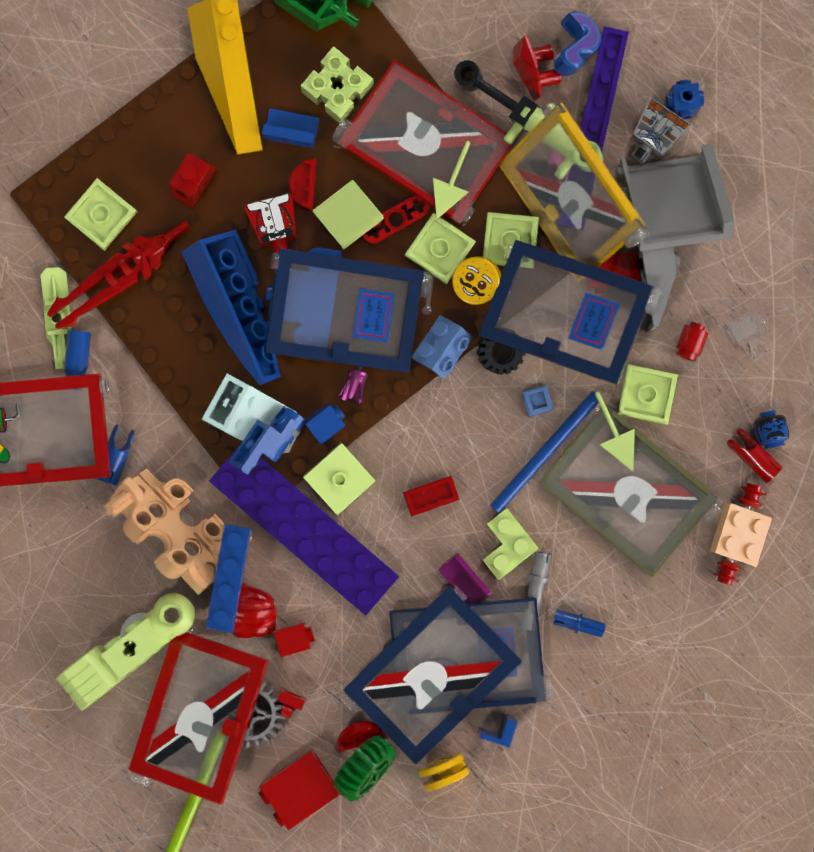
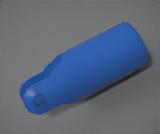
[64,330,91,390]
[95,424,134,486]

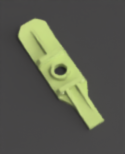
[40,267,72,370]

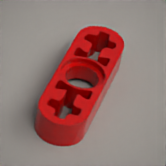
[362,195,430,245]

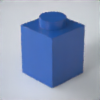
[305,402,346,444]

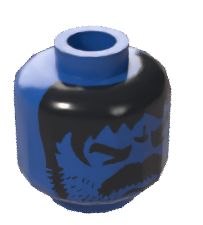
[753,410,789,449]

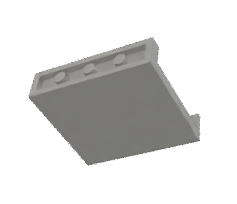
[616,144,735,251]

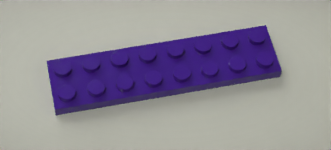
[209,445,399,616]

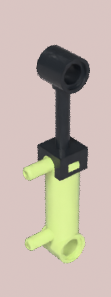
[454,60,603,179]

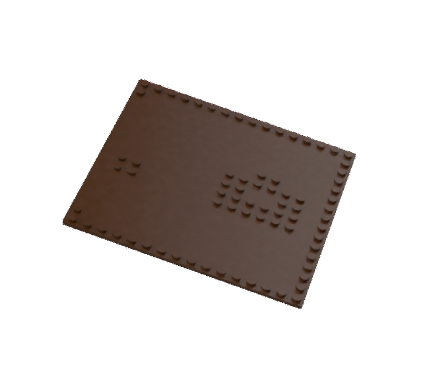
[11,0,571,486]

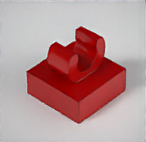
[277,689,307,719]

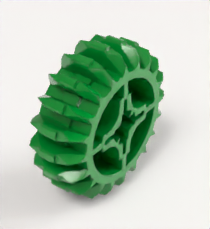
[334,735,396,802]

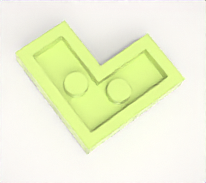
[482,508,539,581]

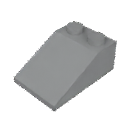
[637,247,680,333]

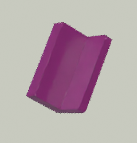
[438,553,492,608]

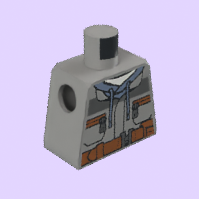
[630,98,691,164]

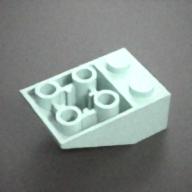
[202,374,297,441]

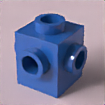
[666,80,704,119]

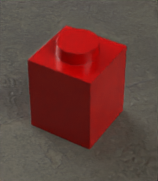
[274,622,315,657]

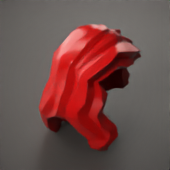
[226,582,277,638]

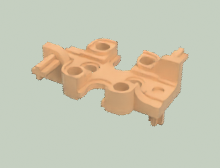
[104,468,253,595]

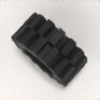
[476,327,525,375]

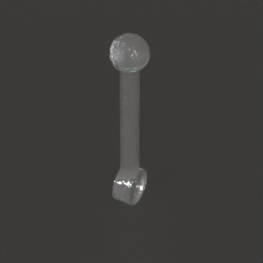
[422,274,434,315]

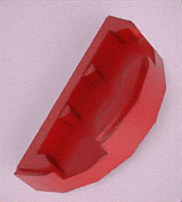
[289,159,317,210]
[337,721,389,752]

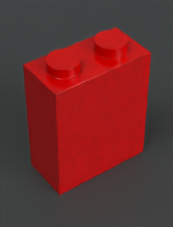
[258,748,340,830]

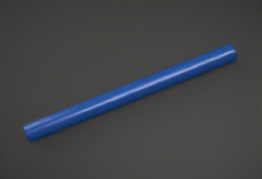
[490,391,599,514]

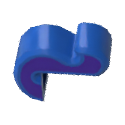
[554,11,601,76]

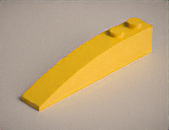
[187,0,263,155]

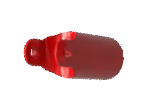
[727,429,783,483]

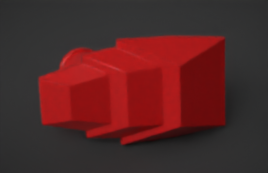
[513,35,562,101]

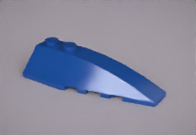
[181,229,281,385]

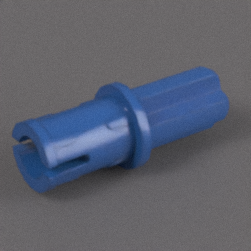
[553,608,606,637]

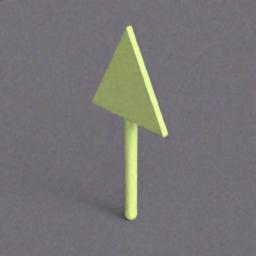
[433,141,470,219]
[595,392,635,471]

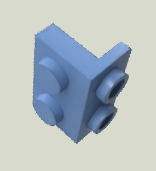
[412,315,472,379]

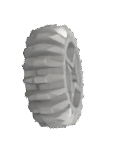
[218,680,285,749]

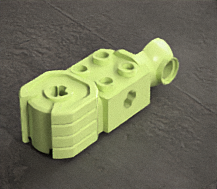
[56,593,195,711]

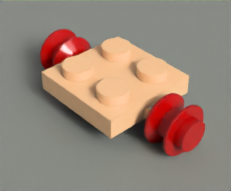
[710,483,772,586]

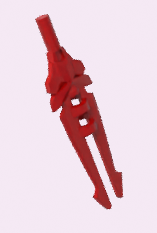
[47,220,190,329]

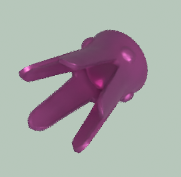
[337,366,368,405]

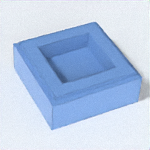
[522,385,554,417]

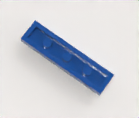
[206,524,252,633]

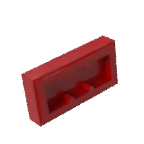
[403,476,460,517]

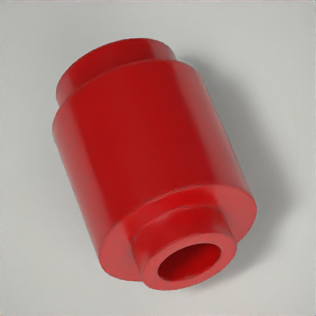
[676,322,709,362]

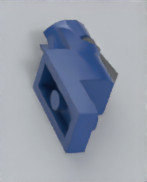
[228,406,306,474]

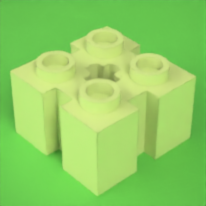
[301,46,374,125]

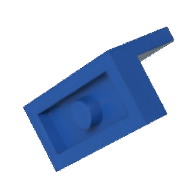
[262,109,319,149]
[477,714,518,748]

